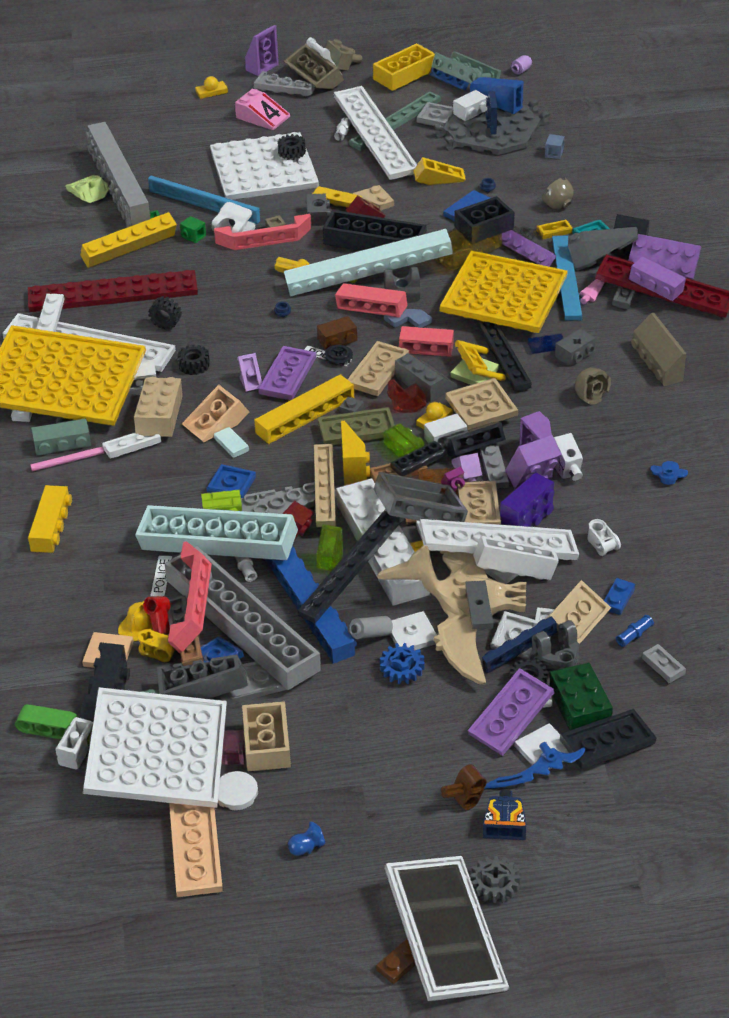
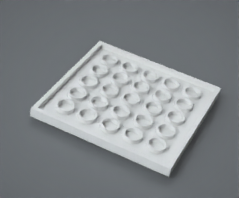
[210,132,319,200]
[83,688,227,808]

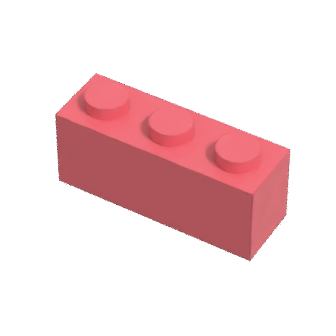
[399,326,454,357]

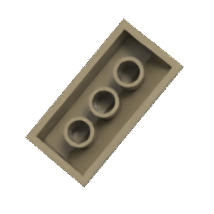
[284,44,344,89]
[631,313,686,386]

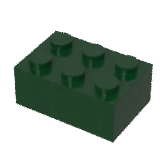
[549,662,613,730]

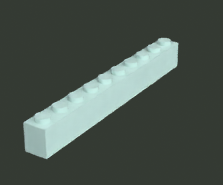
[284,229,453,297]

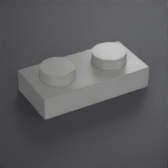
[642,644,686,683]

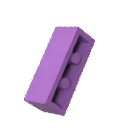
[629,257,686,301]

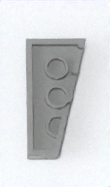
[254,71,315,96]

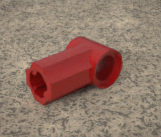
[143,596,170,635]

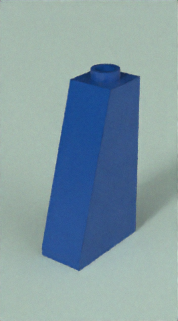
[470,77,524,114]

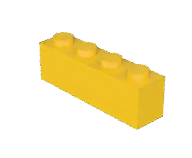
[28,485,72,553]

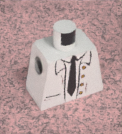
[554,433,583,481]

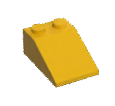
[341,421,370,486]

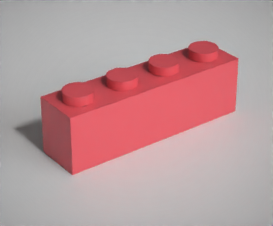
[335,283,408,317]

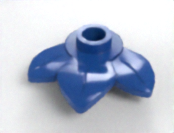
[650,461,688,485]

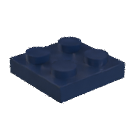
[485,91,497,134]

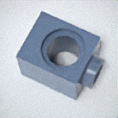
[545,134,565,159]

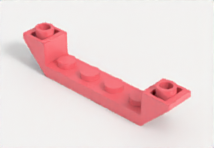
[214,214,311,250]
[168,541,212,653]

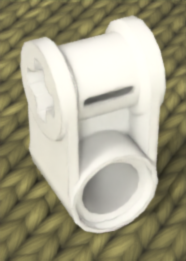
[588,519,621,556]

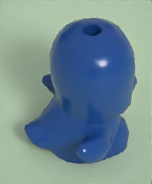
[288,822,325,856]

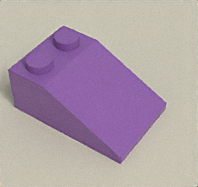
[245,25,279,76]
[519,411,553,478]

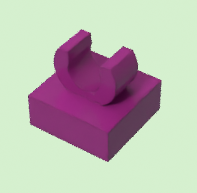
[441,466,465,492]

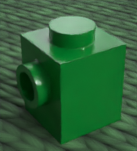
[180,216,206,243]

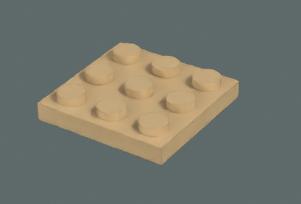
[446,378,518,430]

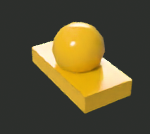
[195,76,228,99]
[416,402,453,429]

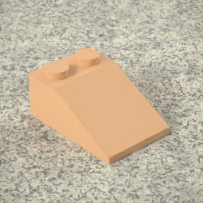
[182,385,249,442]

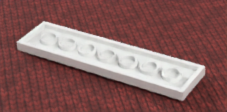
[419,519,579,560]

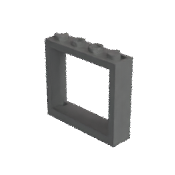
[374,472,468,522]

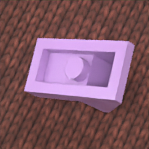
[237,353,262,391]

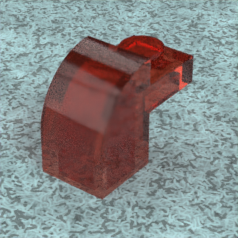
[387,379,427,413]

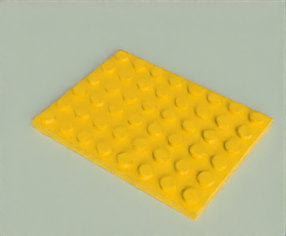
[0,325,146,426]

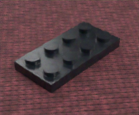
[559,709,657,769]

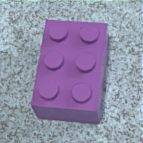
[505,435,562,490]

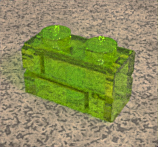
[383,423,424,458]

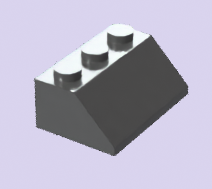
[395,353,457,403]

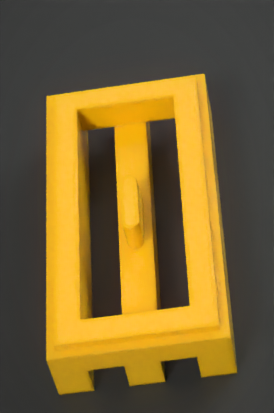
[536,220,573,240]

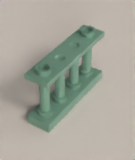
[432,52,501,84]

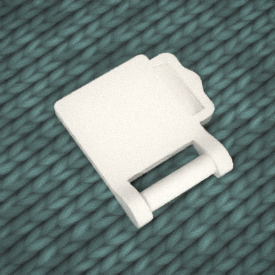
[306,38,342,74]

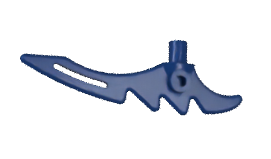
[485,742,585,788]

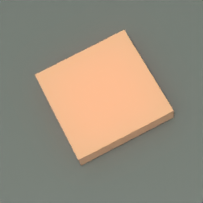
[82,632,134,668]

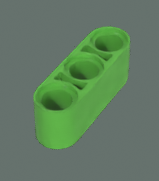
[15,705,79,739]

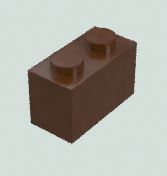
[317,316,358,350]

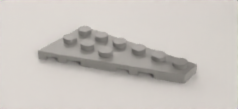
[241,482,337,514]

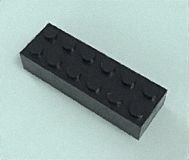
[323,210,427,251]

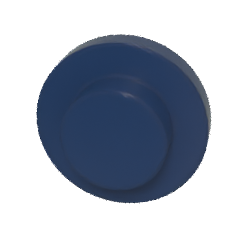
[480,178,496,192]
[274,302,291,317]

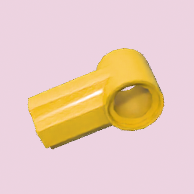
[275,257,309,273]

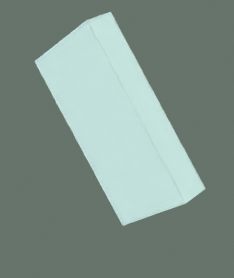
[214,427,249,458]

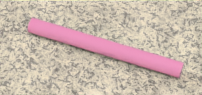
[30,447,104,472]

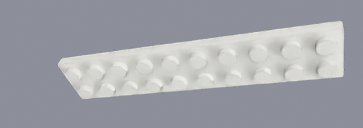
[334,86,417,180]
[2,314,176,372]

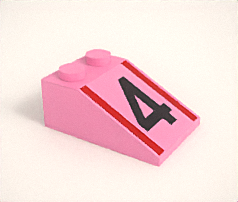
[235,89,290,130]

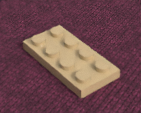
[347,341,409,396]
[458,481,501,525]

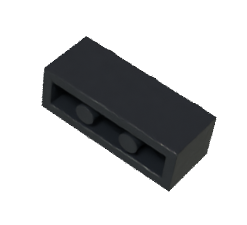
[443,422,506,456]

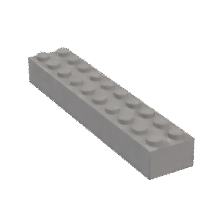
[86,122,150,228]
[165,546,321,690]

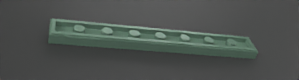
[349,91,441,151]

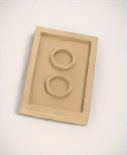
[546,580,611,644]

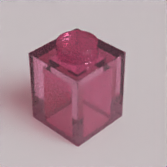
[222,730,245,765]

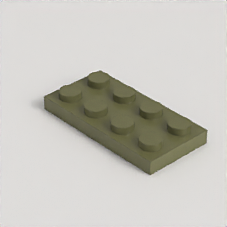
[318,407,397,445]

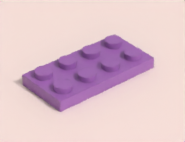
[628,234,701,280]
[258,346,316,400]
[468,668,554,756]

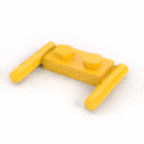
[455,340,506,381]

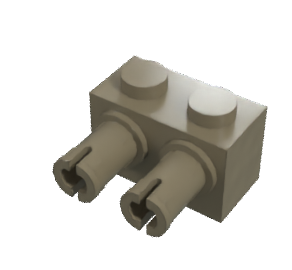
[325,39,362,70]

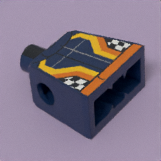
[483,789,526,840]

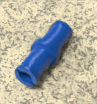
[616,615,654,647]

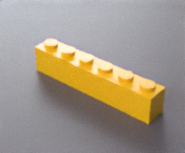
[80,212,177,268]
[254,374,354,444]

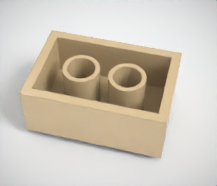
[242,701,291,771]

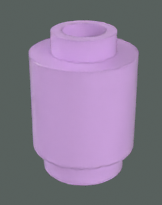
[511,55,532,75]

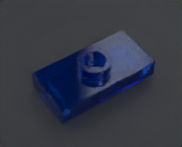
[528,333,564,354]

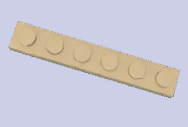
[314,444,336,527]

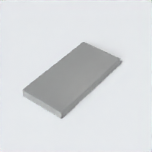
[210,661,287,705]

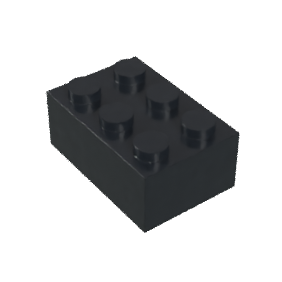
[454,196,515,244]

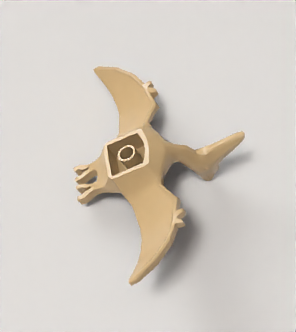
[377,545,526,685]

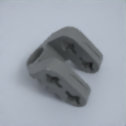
[532,620,580,675]

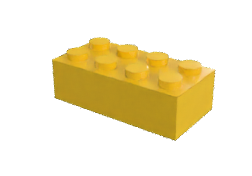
[373,43,435,91]

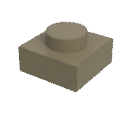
[265,215,286,228]

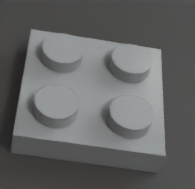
[417,102,453,127]

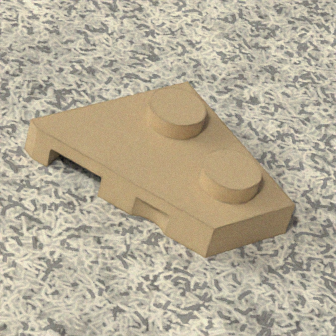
[352,185,394,210]

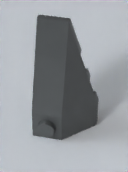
[568,227,638,271]

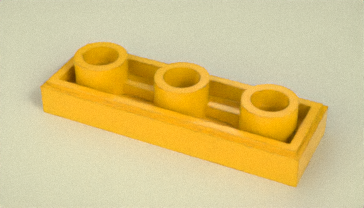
[312,186,362,208]

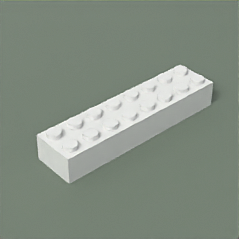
[336,479,430,606]

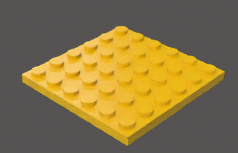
[439,251,568,333]

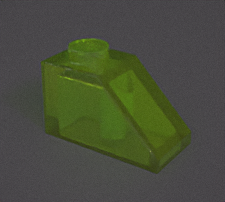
[317,524,343,571]

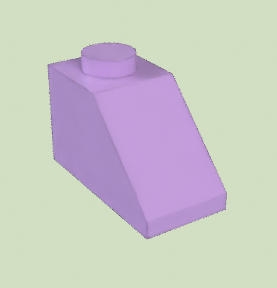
[452,453,482,482]

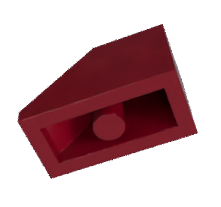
[346,195,385,218]

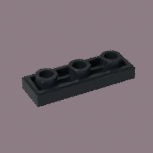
[390,441,447,476]

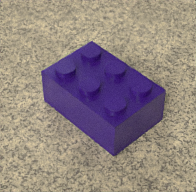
[500,472,555,527]

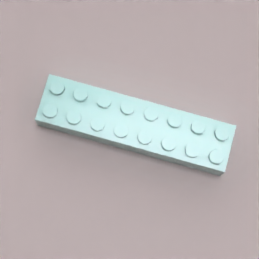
[135,505,298,560]

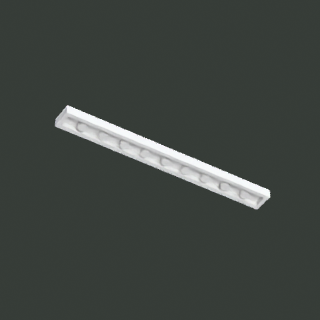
[11,294,64,422]

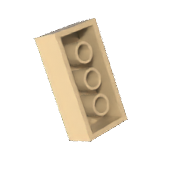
[134,377,182,437]

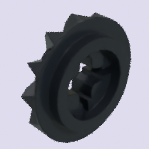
[325,345,353,366]

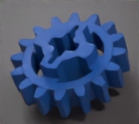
[380,643,425,684]

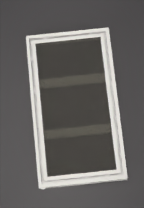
[385,856,509,1001]

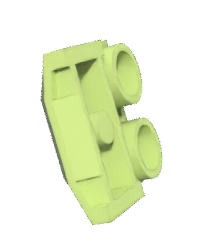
[65,175,109,203]

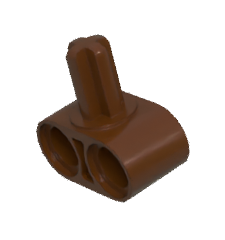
[441,764,487,811]

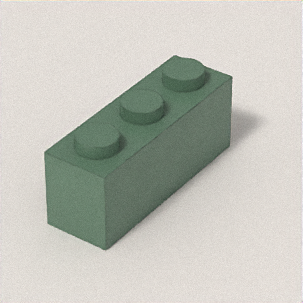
[32,419,91,456]

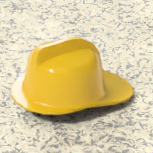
[118,601,153,641]

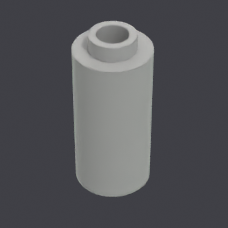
[349,616,393,639]

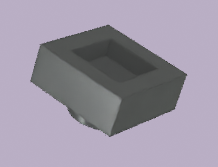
[339,397,364,414]

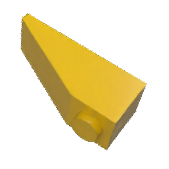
[413,157,466,185]

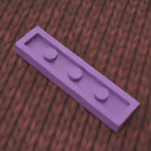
[496,230,556,267]

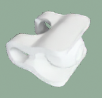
[212,202,255,233]

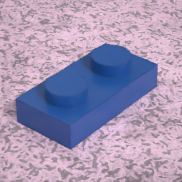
[604,578,635,615]

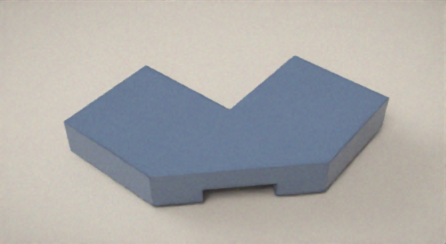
[384,309,432,328]

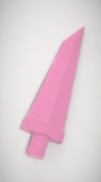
[579,279,605,304]

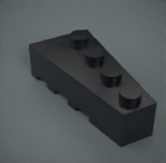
[79,642,130,722]

